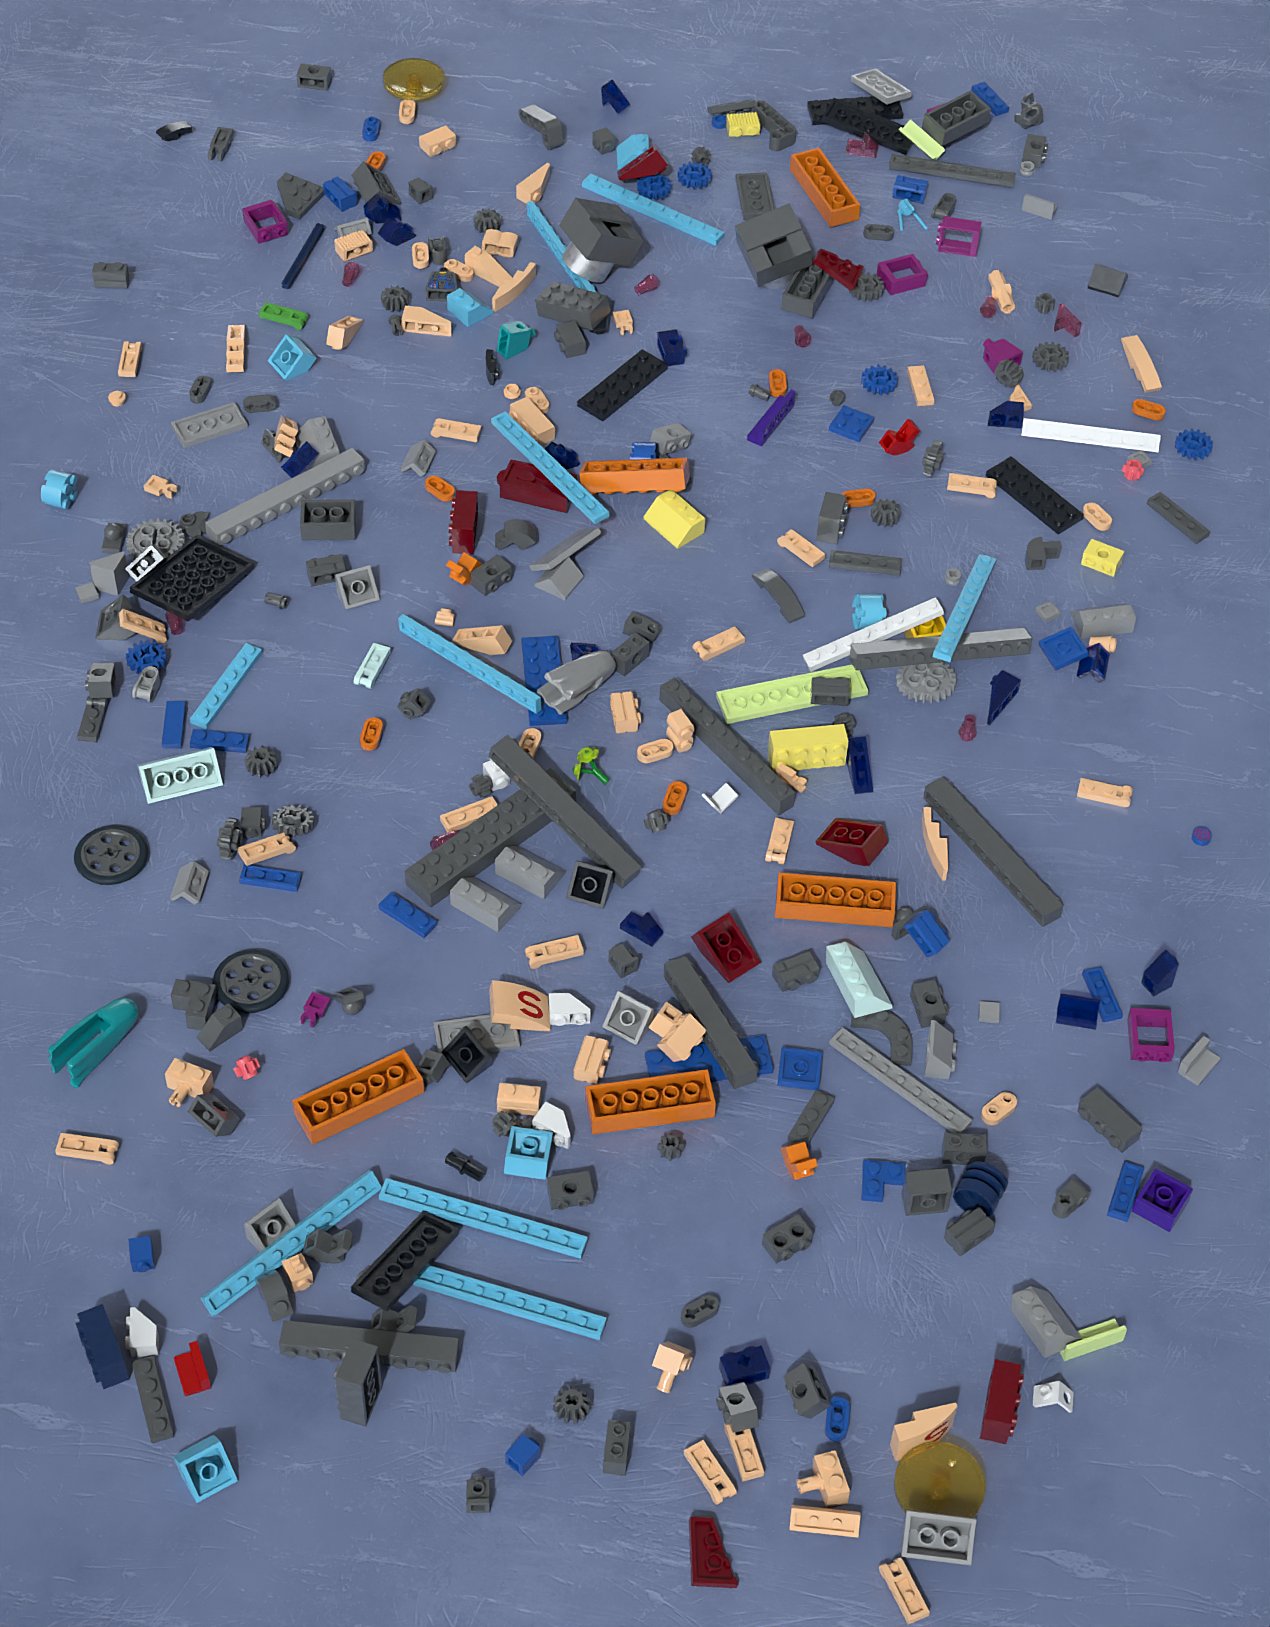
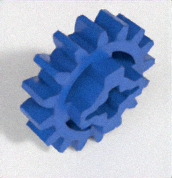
[678,161,712,189]
[637,173,671,201]
[861,364,898,395]
[1175,428,1213,460]
[126,640,167,674]

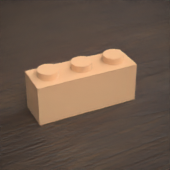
[509,397,555,445]

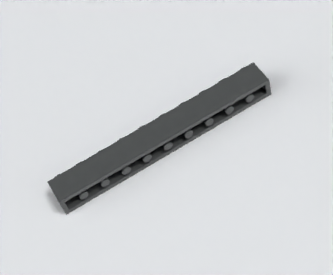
[849,628,1032,671]
[659,677,795,815]
[488,735,641,889]
[923,777,1064,927]

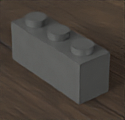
[1077,1088,1142,1153]

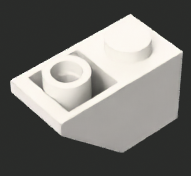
[549,993,590,1026]
[532,1102,571,1149]
[125,1307,159,1358]

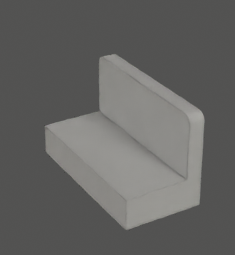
[1022,194,1058,220]
[334,218,372,238]
[400,440,436,477]
[170,861,209,904]
[1178,1036,1220,1086]

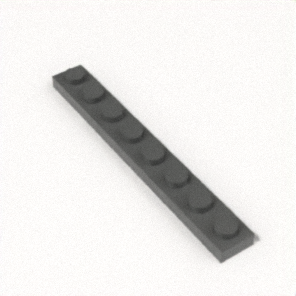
[889,154,1016,187]

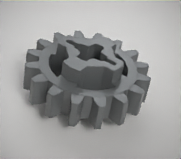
[849,272,884,302]
[1032,342,1069,372]
[922,439,944,478]
[272,805,314,837]
[217,817,243,860]

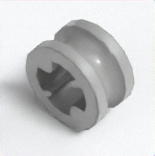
[1020,161,1035,176]
[945,568,962,585]

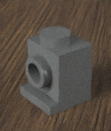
[408,177,433,204]
[608,944,638,978]
[416,1049,450,1084]
[466,1475,490,1513]

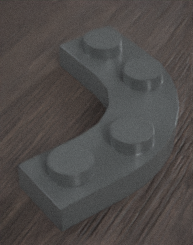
[851,1010,912,1066]

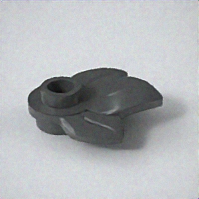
[179,511,209,538]

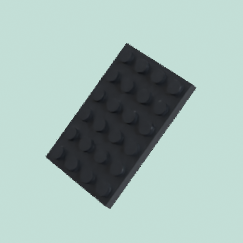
[130,535,254,622]

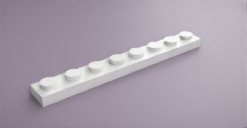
[1021,418,1161,452]
[803,597,944,672]

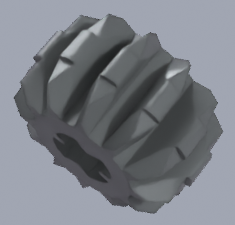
[474,209,501,233]
[381,285,409,312]
[994,359,1024,388]
[871,499,901,528]
[245,745,277,778]
[553,1385,591,1425]

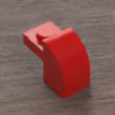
[879,419,920,455]

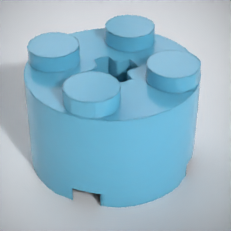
[41,469,78,509]
[852,594,886,630]

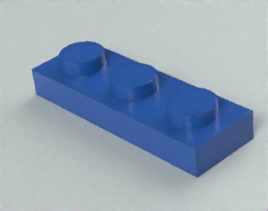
[971,82,1009,116]
[189,729,250,753]
[378,892,437,938]

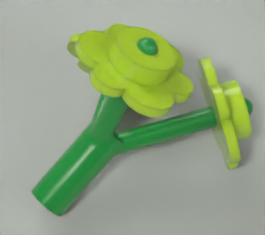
[572,747,610,785]

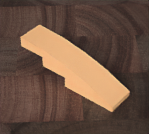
[492,262,536,312]
[226,325,245,372]
[1121,335,1162,393]
[274,415,298,457]
[921,807,948,881]

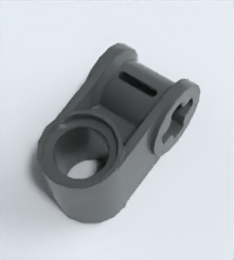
[931,193,956,220]
[428,236,447,265]
[1052,1179,1091,1218]

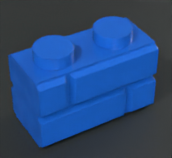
[892,175,928,204]
[323,176,358,212]
[903,909,950,957]

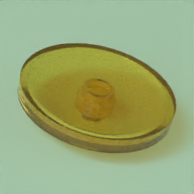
[383,58,444,100]
[894,1441,986,1518]

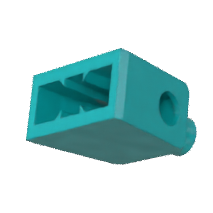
[496,321,535,360]

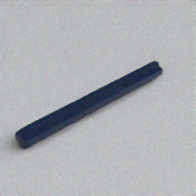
[281,223,324,289]

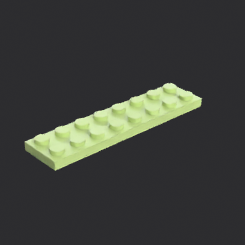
[716,664,868,724]

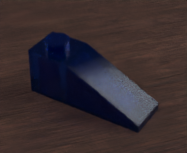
[987,670,1021,725]
[846,736,874,794]

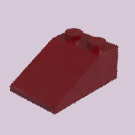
[617,144,668,180]
[815,818,888,867]
[691,913,761,984]

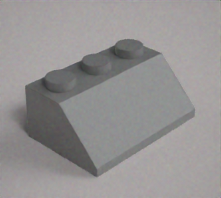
[295,416,339,471]
[1071,604,1136,639]
[495,846,566,899]
[450,877,521,932]
[1011,1287,1083,1358]
[900,1510,976,1565]

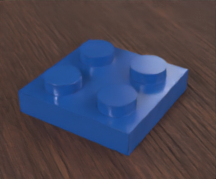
[829,405,874,442]
[1039,627,1088,670]
[777,1047,822,1090]

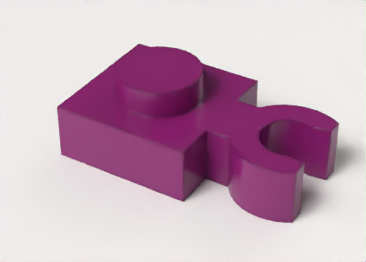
[300,992,331,1028]

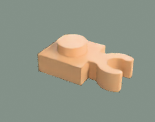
[613,310,633,335]
[144,475,177,498]
[776,763,807,793]

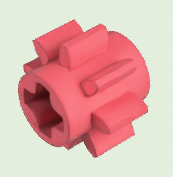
[1122,459,1144,481]
[233,1055,261,1080]

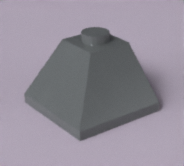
[96,595,136,641]

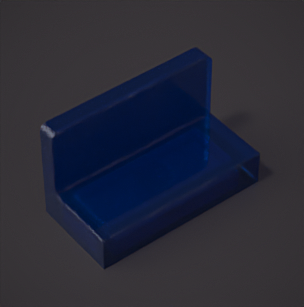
[1077,643,1110,682]
[1055,994,1101,1030]

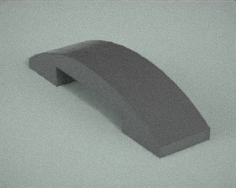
[752,569,805,624]

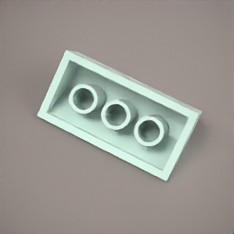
[137,747,223,804]
[826,942,892,1018]

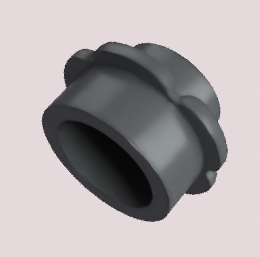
[829,390,845,406]

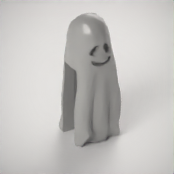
[537,651,616,715]

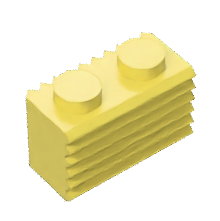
[726,112,760,137]

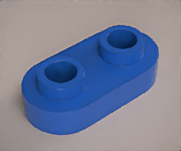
[362,116,380,142]
[825,1397,850,1442]

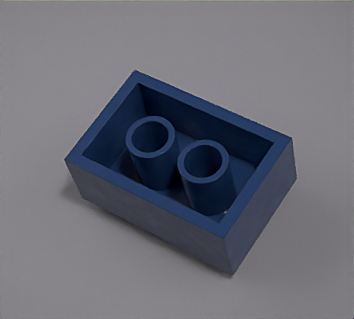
[75,1304,129,1390]

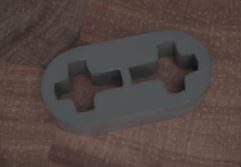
[863,224,894,241]
[189,376,211,404]
[243,394,276,413]
[681,1295,719,1328]

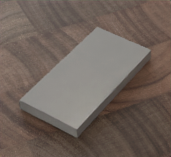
[851,69,912,104]
[170,402,248,448]
[529,527,601,571]
[433,1014,520,1054]

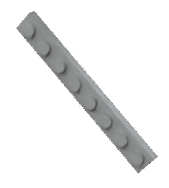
[829,1027,972,1134]

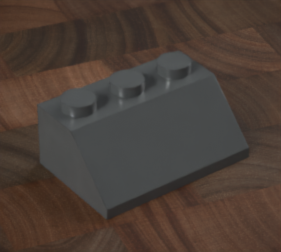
[352,161,402,210]

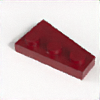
[813,248,864,291]
[689,1516,738,1588]

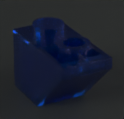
[363,194,401,224]
[378,217,417,246]
[987,401,1024,429]
[281,441,319,478]
[545,442,581,470]
[1141,950,1179,997]

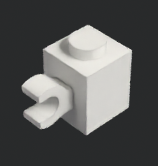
[483,759,510,791]

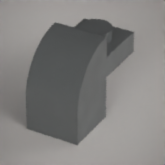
[495,519,536,550]
[1025,537,1062,570]
[303,1229,353,1264]
[254,1270,294,1322]
[370,1305,417,1333]

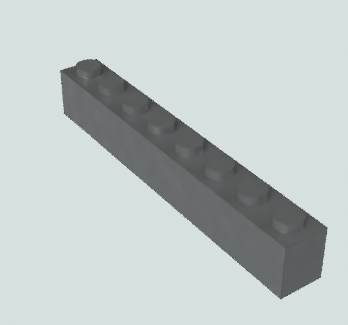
[664,956,759,1089]
[279,1320,459,1373]

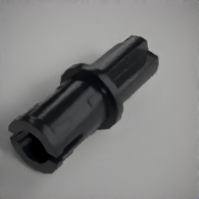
[445,1151,485,1182]

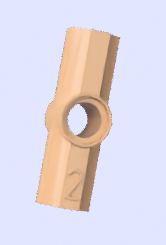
[988,270,1015,314]

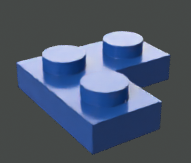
[861,1160,905,1202]

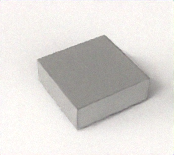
[1127,450,1152,468]
[75,582,99,604]
[1035,601,1061,623]
[978,1001,1000,1024]

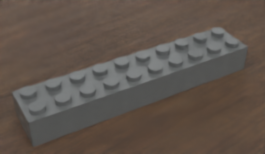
[405,768,576,908]

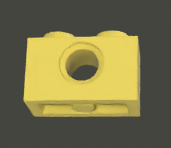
[1081,539,1124,577]

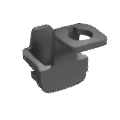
[1014,92,1043,129]

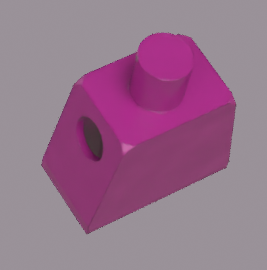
[983,339,1023,373]

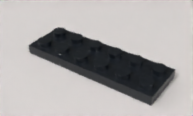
[807,96,903,125]
[821,98,913,155]
[577,349,668,422]
[986,456,1084,535]
[351,1210,459,1312]

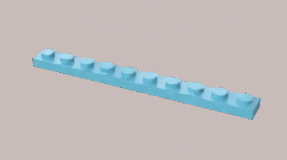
[582,174,724,246]
[527,201,597,293]
[491,411,609,524]
[933,554,996,662]
[398,614,541,714]
[200,1170,382,1316]
[379,1178,588,1259]
[413,1266,607,1340]

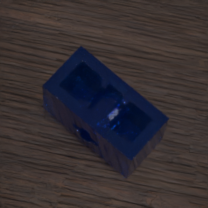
[657,329,687,366]
[719,1345,771,1386]

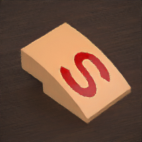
[489,980,550,1031]
[890,1403,957,1461]

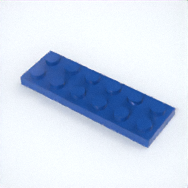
[521,636,567,726]
[645,1035,773,1082]

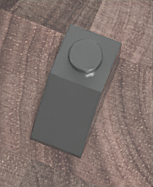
[197,1003,243,1052]

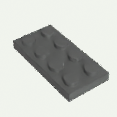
[735,172,774,220]

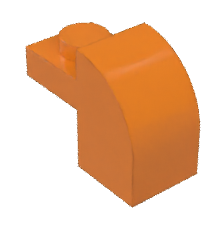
[446,552,482,585]
[780,1141,818,1180]

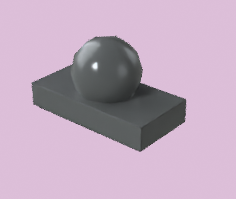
[102,523,126,553]
[891,907,926,940]
[333,987,364,1015]

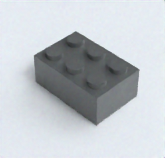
[300,499,356,540]

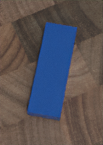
[162,701,186,748]
[239,864,302,892]
[1082,966,1123,1022]
[1107,1161,1144,1222]

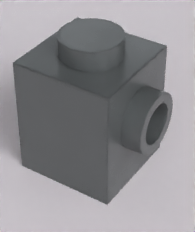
[593,127,616,155]
[241,807,266,838]

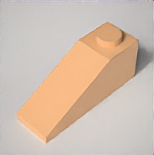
[516,163,550,204]
[465,246,512,287]
[402,306,452,337]
[326,316,363,350]
[451,625,512,655]

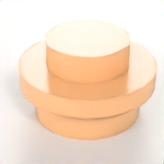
[504,384,521,399]
[108,391,126,406]

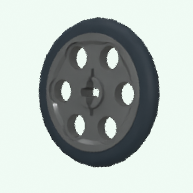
[74,825,148,885]
[212,949,289,1013]

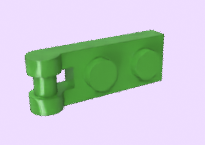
[259,302,308,330]

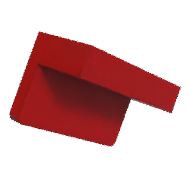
[174,1341,211,1396]

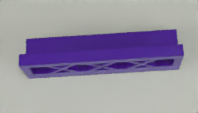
[747,389,796,446]

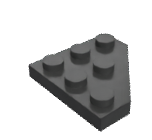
[277,173,324,220]

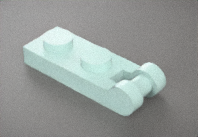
[354,643,391,689]

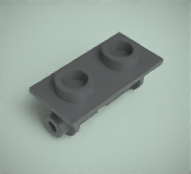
[261,428,289,463]

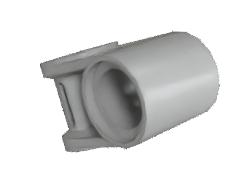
[132,666,161,703]

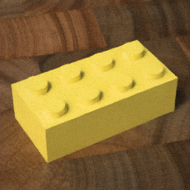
[767,724,848,772]

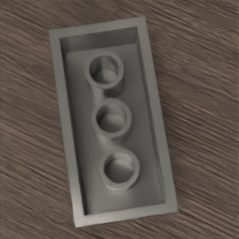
[921,90,991,146]
[781,256,835,318]
[535,281,610,330]
[334,1339,382,1427]

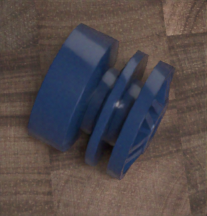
[953,1161,1008,1217]

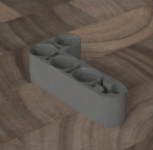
[753,100,796,151]
[519,104,563,150]

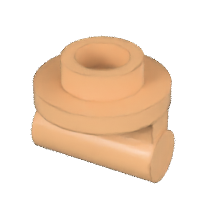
[435,609,455,627]

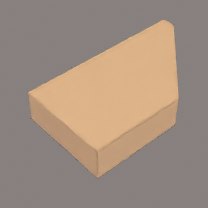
[1009,385,1032,413]

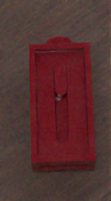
[497,459,577,513]

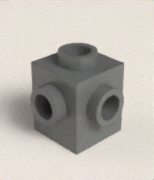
[397,688,431,720]

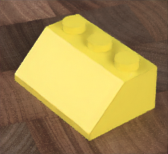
[643,490,705,549]

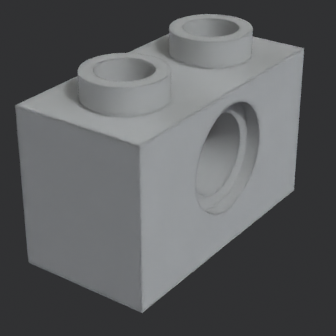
[650,423,691,455]

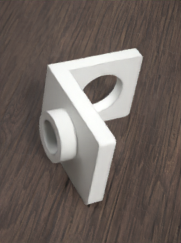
[702,783,739,814]
[1033,1381,1074,1413]

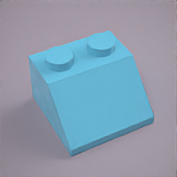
[617,134,649,170]
[447,288,494,327]
[268,334,317,381]
[504,1126,553,1180]
[173,1435,238,1503]

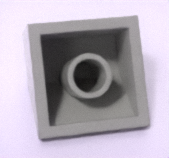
[924,1020,957,1079]

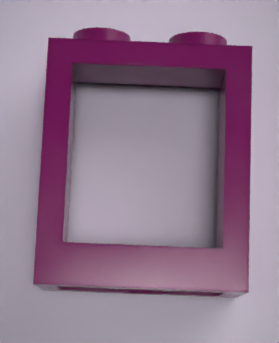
[242,200,288,244]
[936,216,982,257]
[877,254,928,295]
[1127,1008,1175,1062]

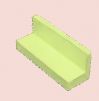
[899,120,946,161]
[1060,1319,1127,1361]

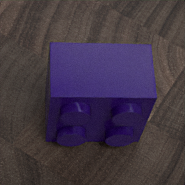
[1132,1168,1193,1232]

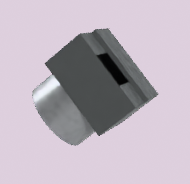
[559,198,644,283]
[735,203,812,289]

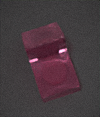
[845,132,879,158]
[1054,304,1082,337]

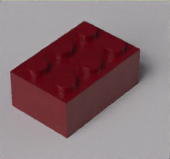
[449,490,478,554]
[980,1359,1024,1444]

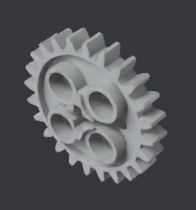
[126,518,185,560]
[896,662,956,704]

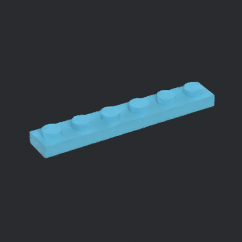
[190,643,262,730]

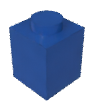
[129,1236,155,1272]
[505,1434,540,1476]

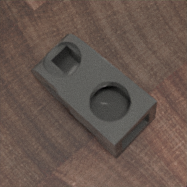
[623,611,661,643]

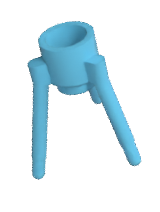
[897,198,928,231]

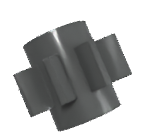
[691,146,711,166]
[1034,293,1055,314]
[832,713,855,736]
[469,774,493,798]
[644,810,669,833]
[492,1111,518,1137]
[657,1133,684,1161]

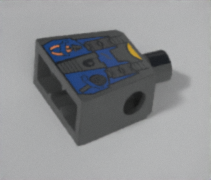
[426,267,457,302]

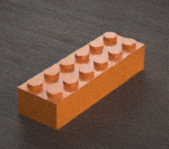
[790,148,860,227]
[579,457,690,495]
[775,872,896,928]
[292,1049,424,1145]
[585,1069,716,1135]

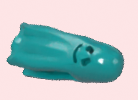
[48,997,139,1088]

